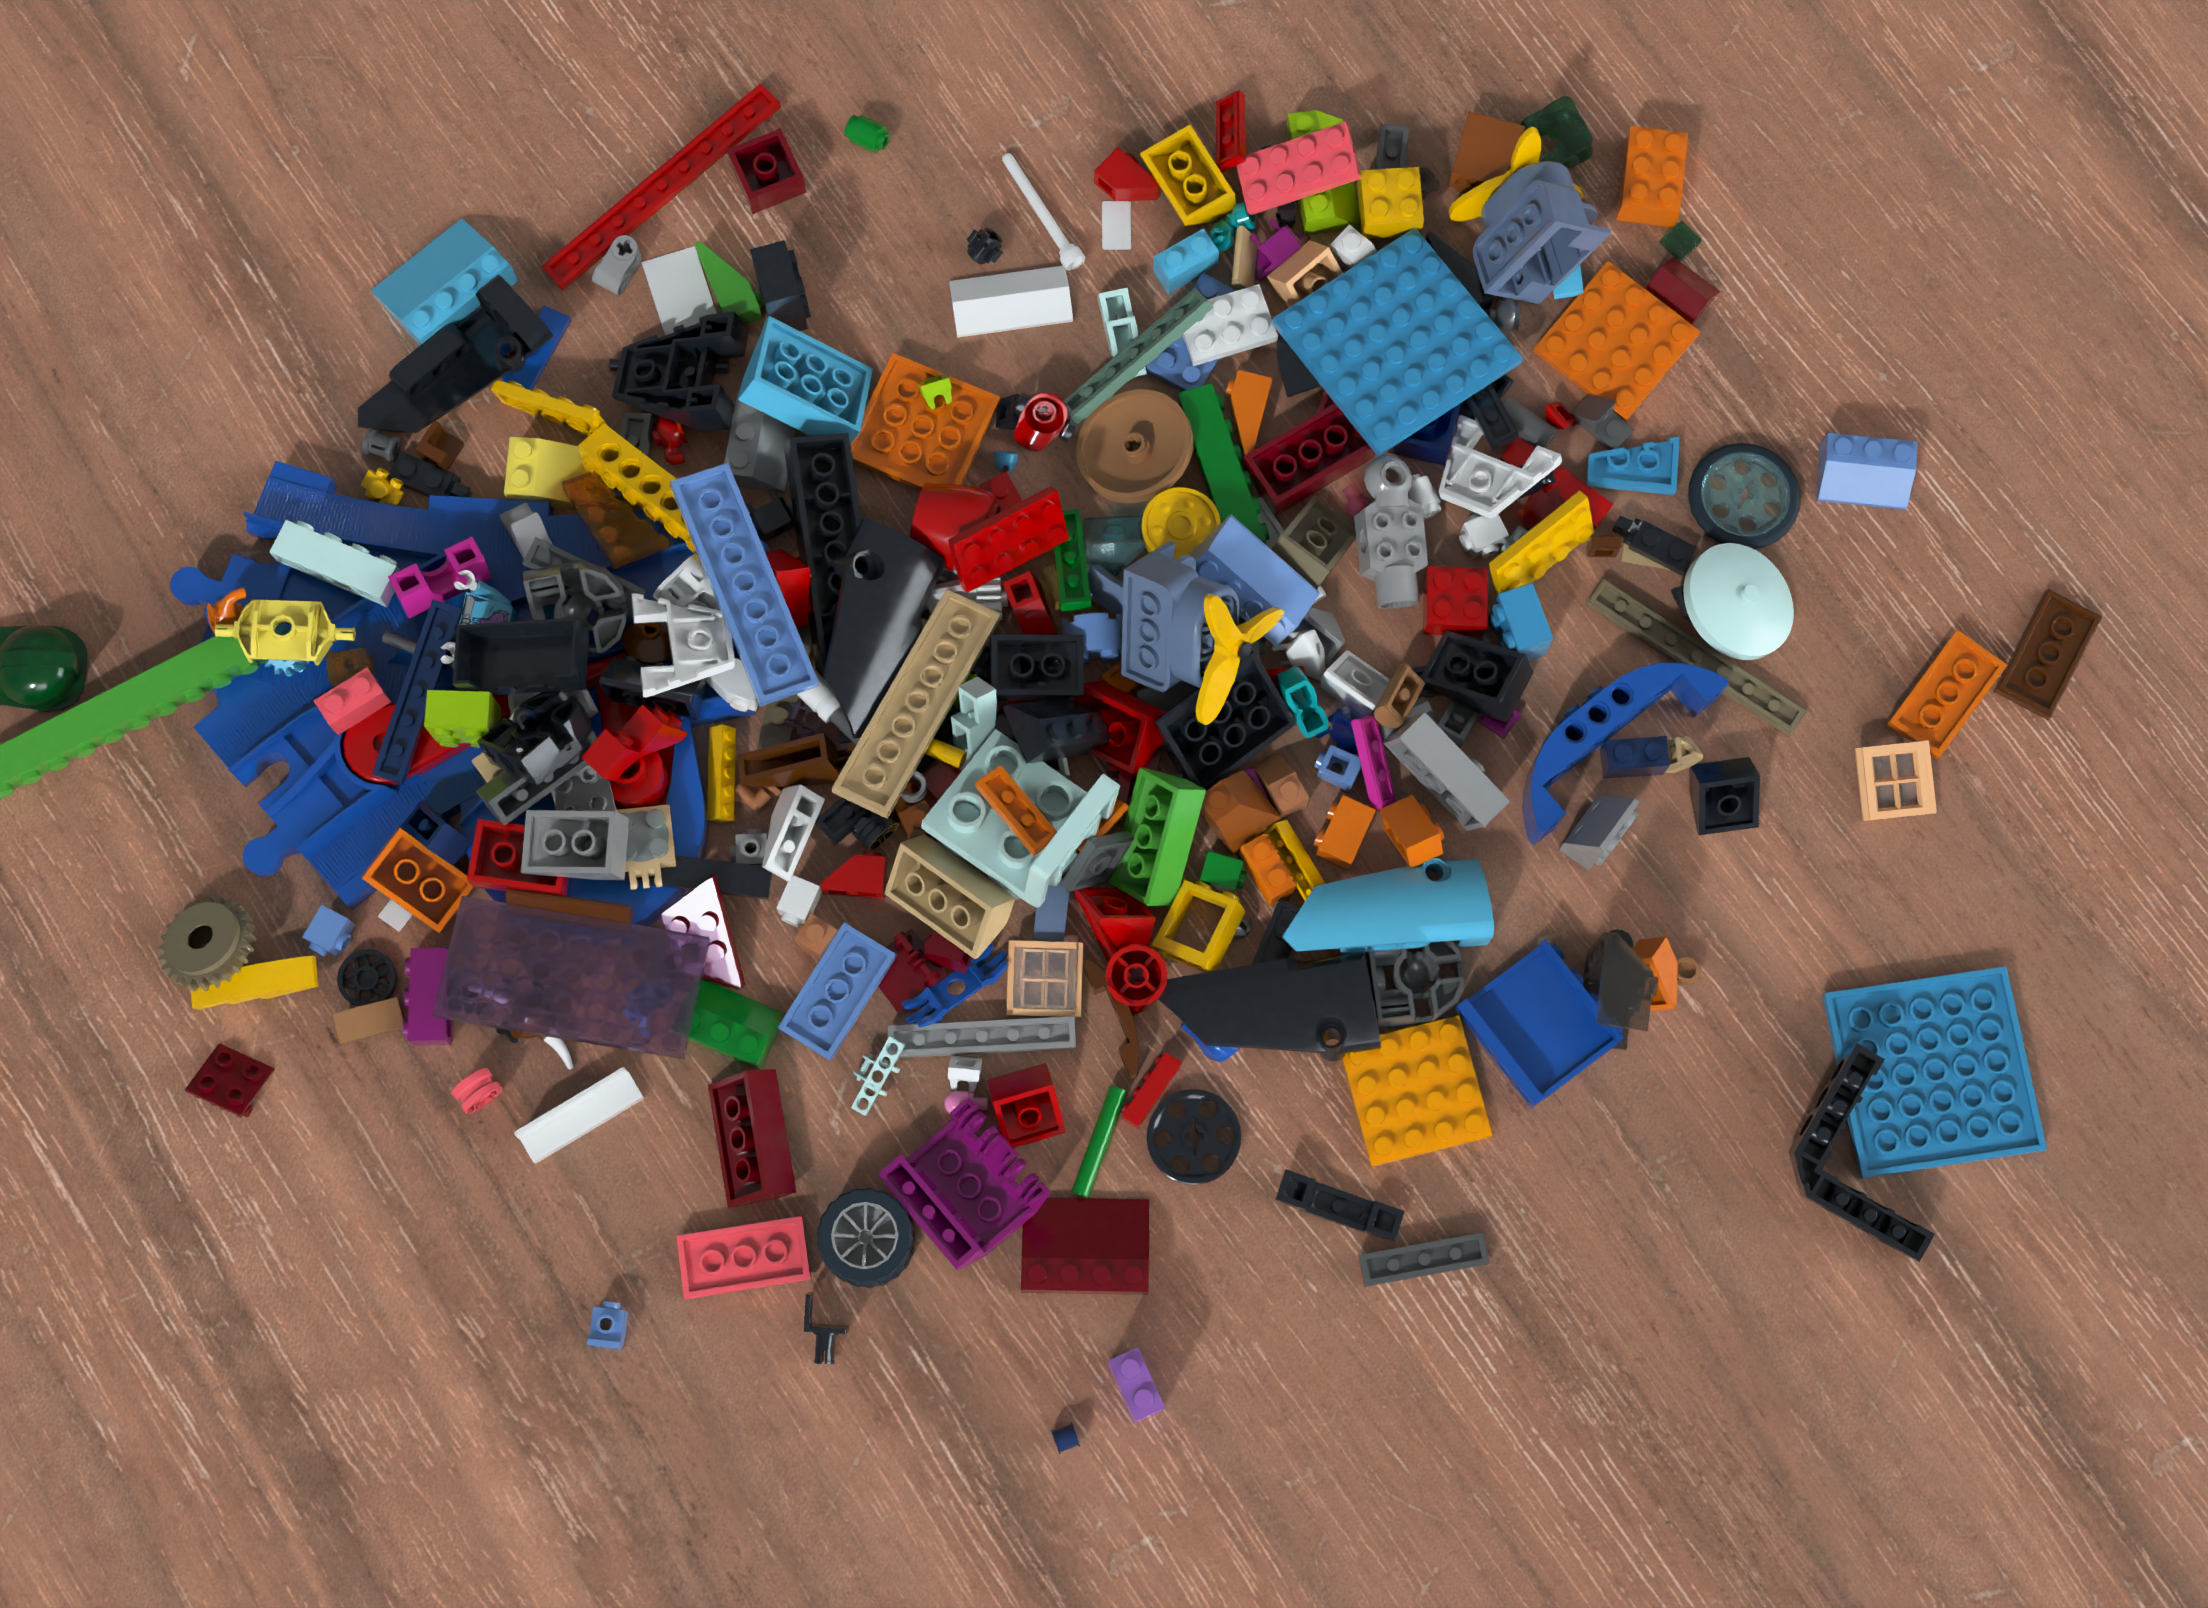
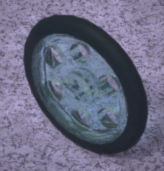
[1688,443,1801,549]

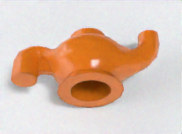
[207,587,246,633]

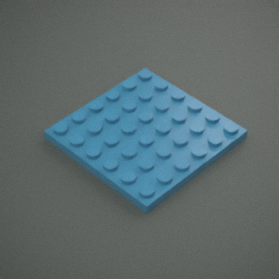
[1272,228,1523,456]
[1822,966,2047,1179]

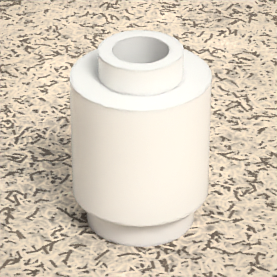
[1408,474,1441,520]

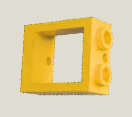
[1152,880,1246,973]

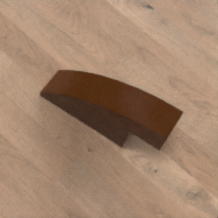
[737,733,856,787]

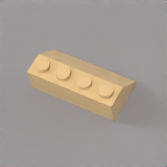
[884,834,1015,959]

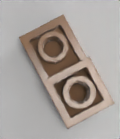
[331,997,403,1044]

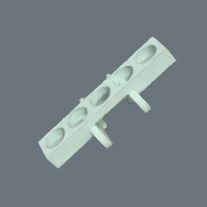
[851,1036,906,1116]

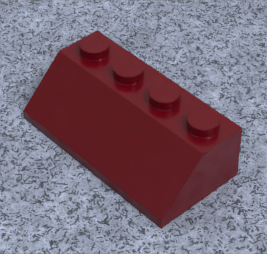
[1243,403,1375,516]
[708,1069,797,1208]

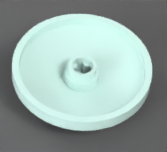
[1683,543,1794,660]

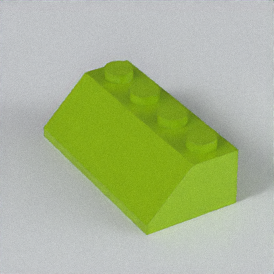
[1286,110,1361,235]

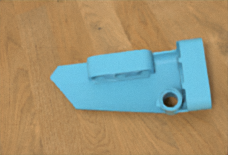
[1282,858,1494,953]

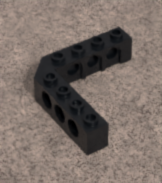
[1788,1043,1935,1262]

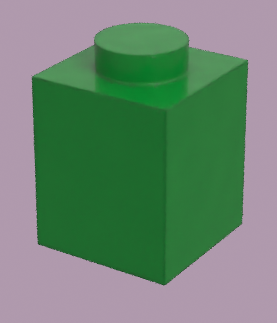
[1200,851,1247,895]

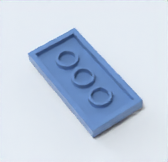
[1145,273,1237,392]
[777,922,898,1061]

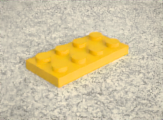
[1489,491,1594,597]

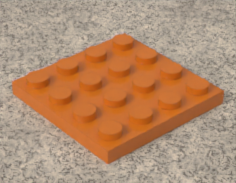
[1533,261,1701,422]
[850,352,1001,491]

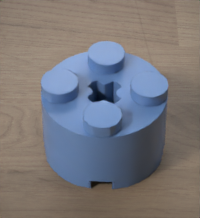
[1062,613,1122,665]

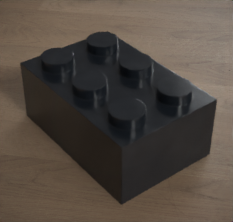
[750,240,811,331]

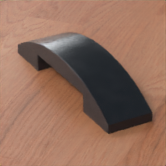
[1275,1169,1405,1241]

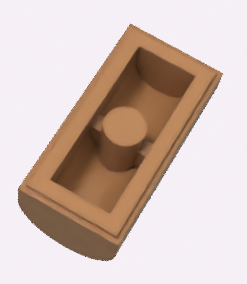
[1374,663,1425,728]

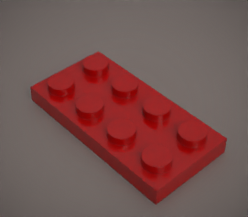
[948,486,1069,593]

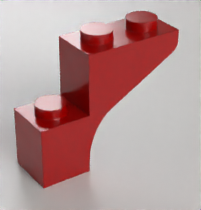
[581,704,688,782]

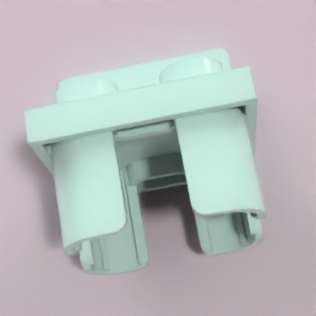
[921,729,1120,908]

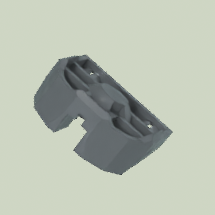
[523,560,628,653]
[1365,941,1465,1028]

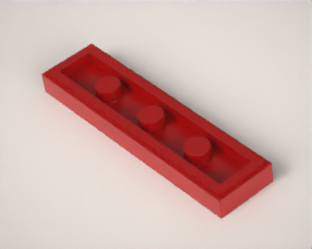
[1499,436,1614,530]

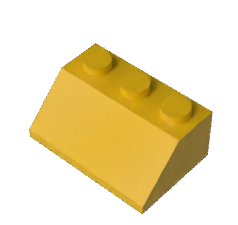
[1140,125,1236,226]

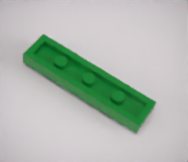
[1054,509,1092,612]

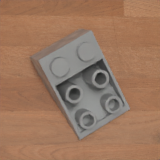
[1559,795,1640,871]

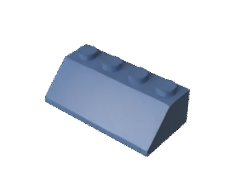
[1189,514,1320,647]

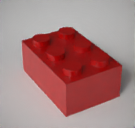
[467,819,569,896]

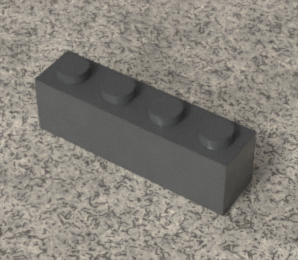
[476,730,597,825]

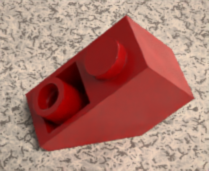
[1094,147,1161,201]

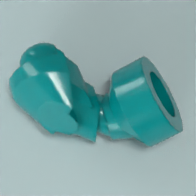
[1208,201,1257,251]

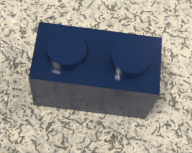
[1600,736,1670,779]
[402,801,472,866]

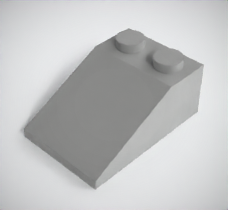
[521,810,629,880]

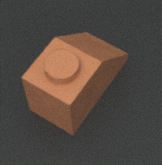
[1252,753,1310,820]

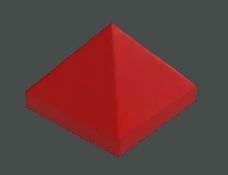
[1545,402,1578,429]

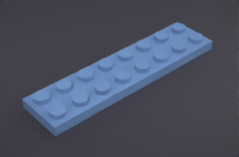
[670,463,819,707]

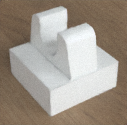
[948,1055,982,1092]

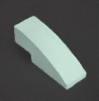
[1097,288,1147,377]
[951,677,997,770]

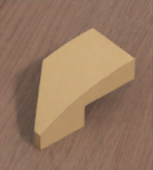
[1665,736,1703,773]

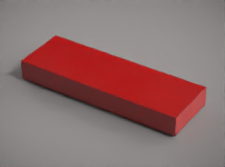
[1216,90,1246,173]

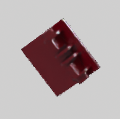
[878,928,948,1014]
[185,1043,274,1118]

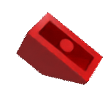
[821,851,888,899]

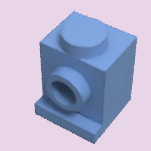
[1314,745,1361,794]
[587,1301,629,1350]

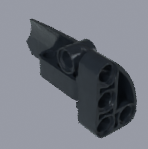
[1158,951,1381,1061]

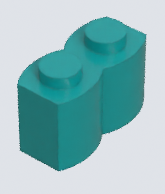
[1276,666,1328,738]

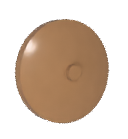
[1076,389,1194,503]

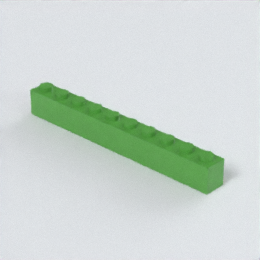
[0,636,267,799]

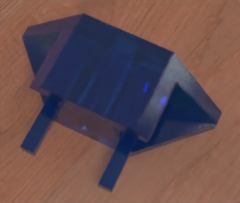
[1316,705,1362,754]

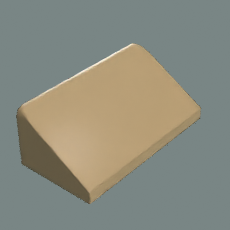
[1231,226,1258,291]

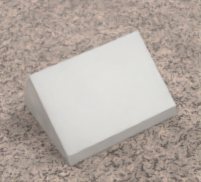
[1320,650,1390,716]

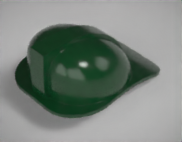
[0,625,87,712]

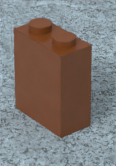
[1448,111,1525,193]

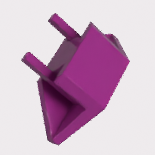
[1250,218,1311,281]

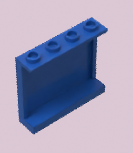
[1455,939,1624,1109]

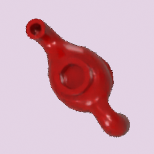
[646,411,688,465]

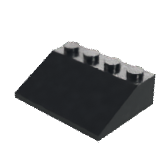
[1155,650,1296,791]

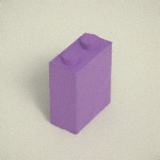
[1108,1347,1165,1424]

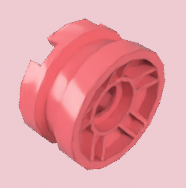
[451,1068,502,1114]

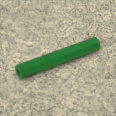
[1071,1085,1127,1198]

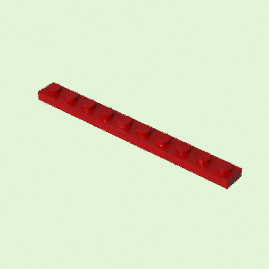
[541,83,781,291]

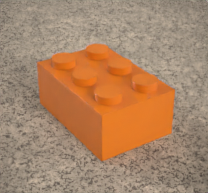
[1616,125,1688,228]
[361,826,474,933]

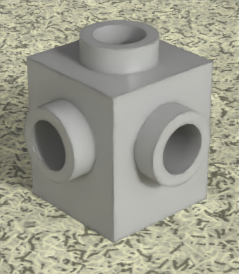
[730,829,768,866]

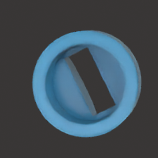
[994,451,1018,473]

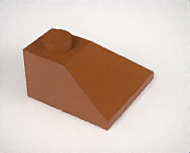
[1200,770,1281,854]

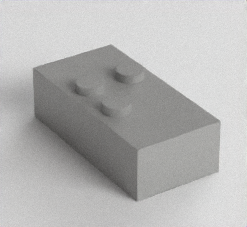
[1383,712,1510,831]

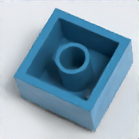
[1488,583,1554,661]

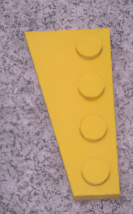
[491,380,609,437]

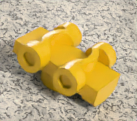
[361,468,404,506]

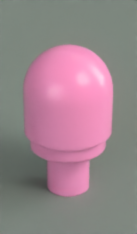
[944,1091,989,1113]

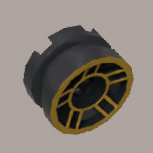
[851,811,900,851]

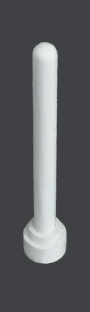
[1002,153,1086,271]

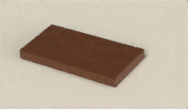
[1994,589,2102,720]

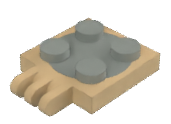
[617,804,676,890]

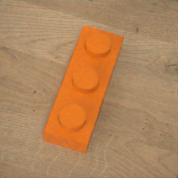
[975,765,1057,856]

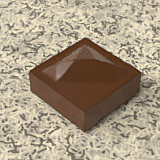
[1586,535,1622,557]

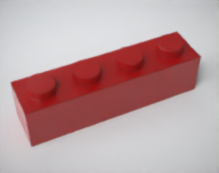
[1121,1052,1182,1129]

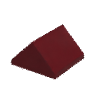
[1645,257,1720,325]

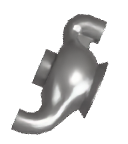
[1489,296,1521,342]

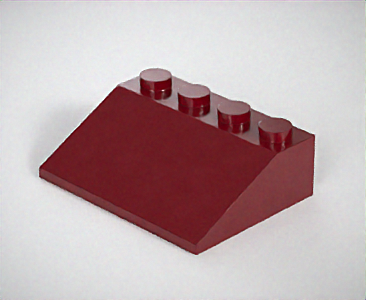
[1021,1198,1149,1295]

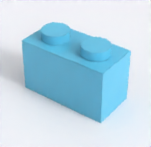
[1153,228,1219,294]

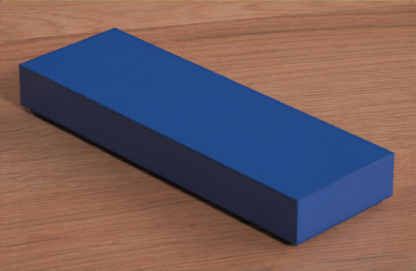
[502,305,571,391]

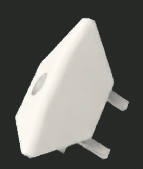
[1272,629,1326,681]

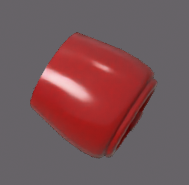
[910,483,1001,571]

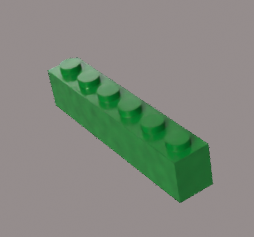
[1178,383,1270,544]

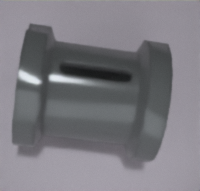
[362,428,401,463]

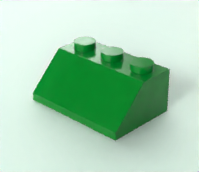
[671,978,786,1070]

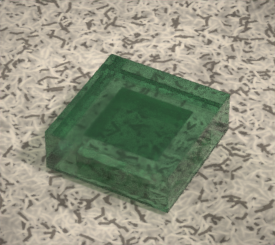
[1659,220,1702,262]

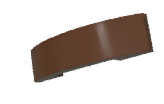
[1083,959,1139,1080]

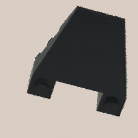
[612,312,749,432]

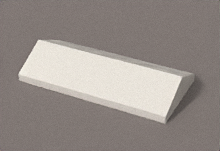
[949,266,1073,338]

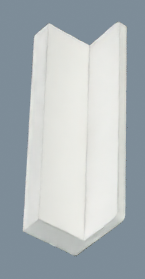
[514,1067,645,1164]

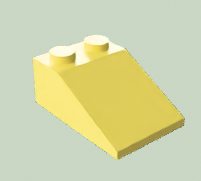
[504,437,602,510]

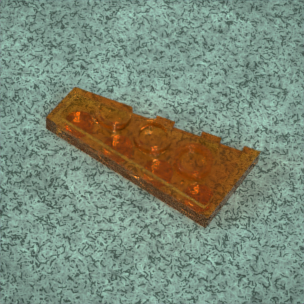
[562,472,669,569]

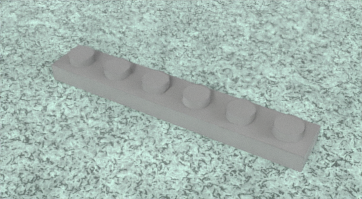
[888,1016,1076,1058]

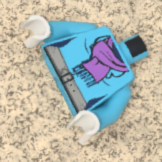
[440,570,518,664]

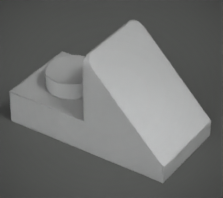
[499,502,553,559]

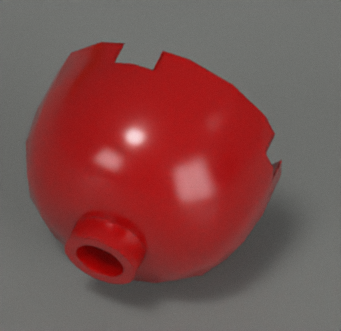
[1105,943,1168,1006]

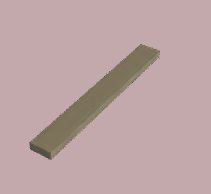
[1586,578,1807,737]

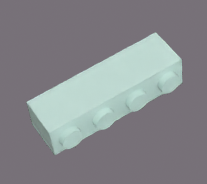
[270,520,400,607]

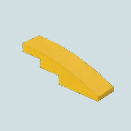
[190,955,319,1010]

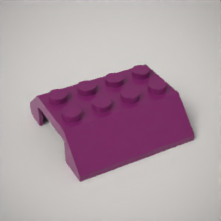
[877,1098,1051,1271]

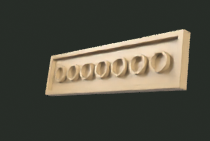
[832,589,1001,819]

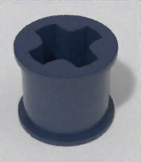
[1051,1422,1080,1454]

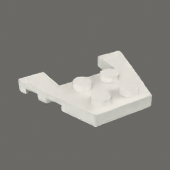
[1439,415,1562,519]
[632,593,735,697]

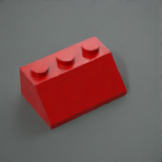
[1075,681,1167,774]

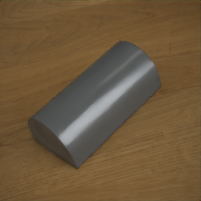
[1503,396,1558,448]

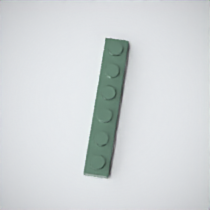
[1064,288,1213,425]

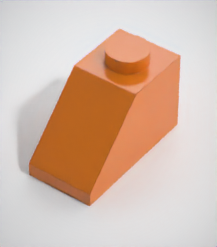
[1625,937,1678,1011]

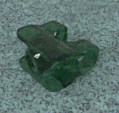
[1520,96,1593,168]

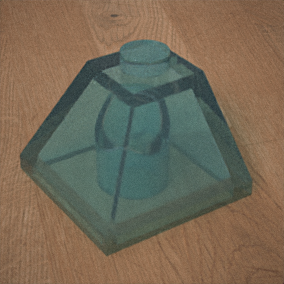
[1084,515,1146,576]

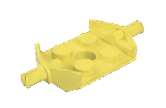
[215,600,356,665]

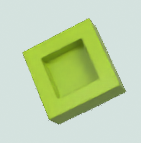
[917,374,952,409]

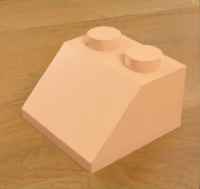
[1267,240,1343,308]

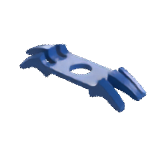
[901,943,1009,1027]

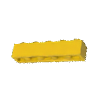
[707,724,736,823]
[1264,819,1326,901]

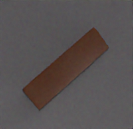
[505,888,635,934]

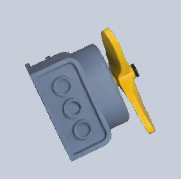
[1448,127,1611,304]
[1121,541,1284,725]

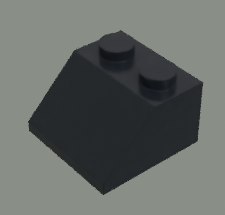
[1689,757,1760,835]

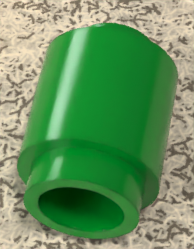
[844,115,890,153]

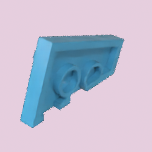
[1585,436,1680,495]

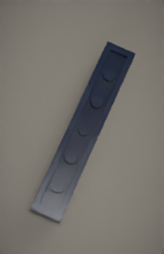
[372,599,463,785]

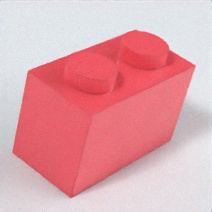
[314,668,391,735]

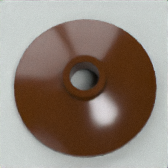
[622,618,672,665]

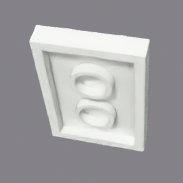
[1183,284,1278,366]

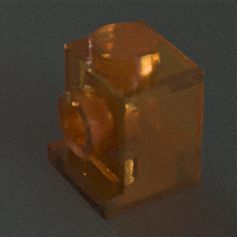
[326,648,376,688]

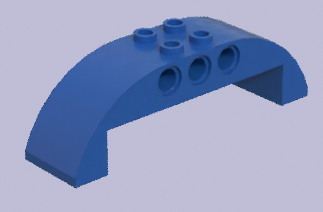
[1522,663,1729,846]

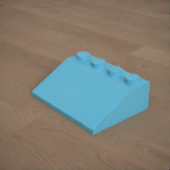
[370,218,518,346]
[738,316,873,443]

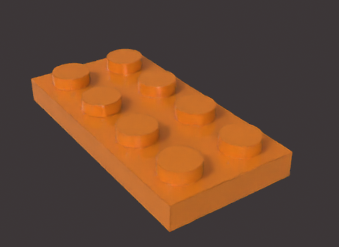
[1886,629,2007,760]

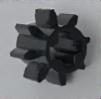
[966,228,1003,265]

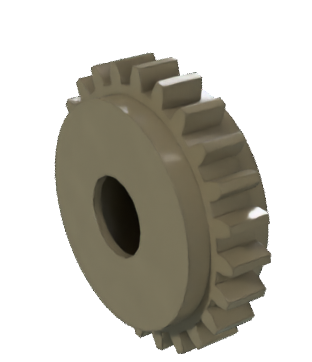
[158,896,257,991]

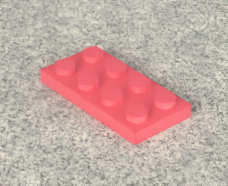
[1237,122,1362,215]
[676,1216,812,1300]

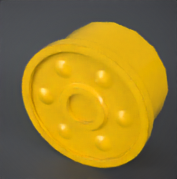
[1141,487,1221,560]

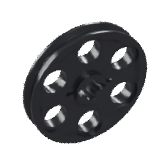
[1147,1089,1241,1185]

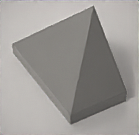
[1293,607,1345,665]

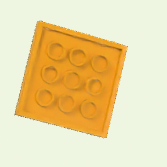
[1342,1015,1493,1167]

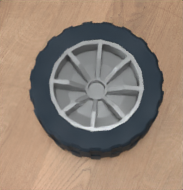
[817,1188,916,1288]

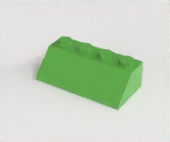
[1109,768,1206,906]

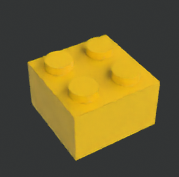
[1357,167,1424,239]

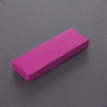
[1351,713,1396,809]

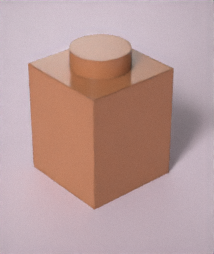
[794,913,838,960]

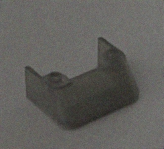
[1582,932,1658,1050]

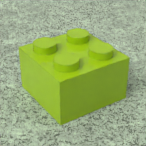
[424,690,502,748]

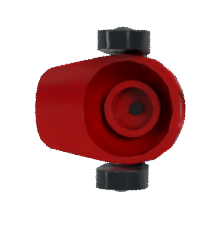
[1012,391,1076,452]

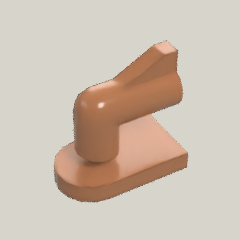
[735,783,782,811]

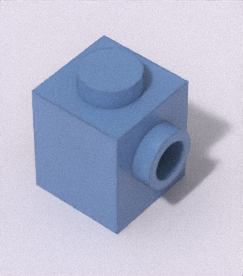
[302,905,355,957]

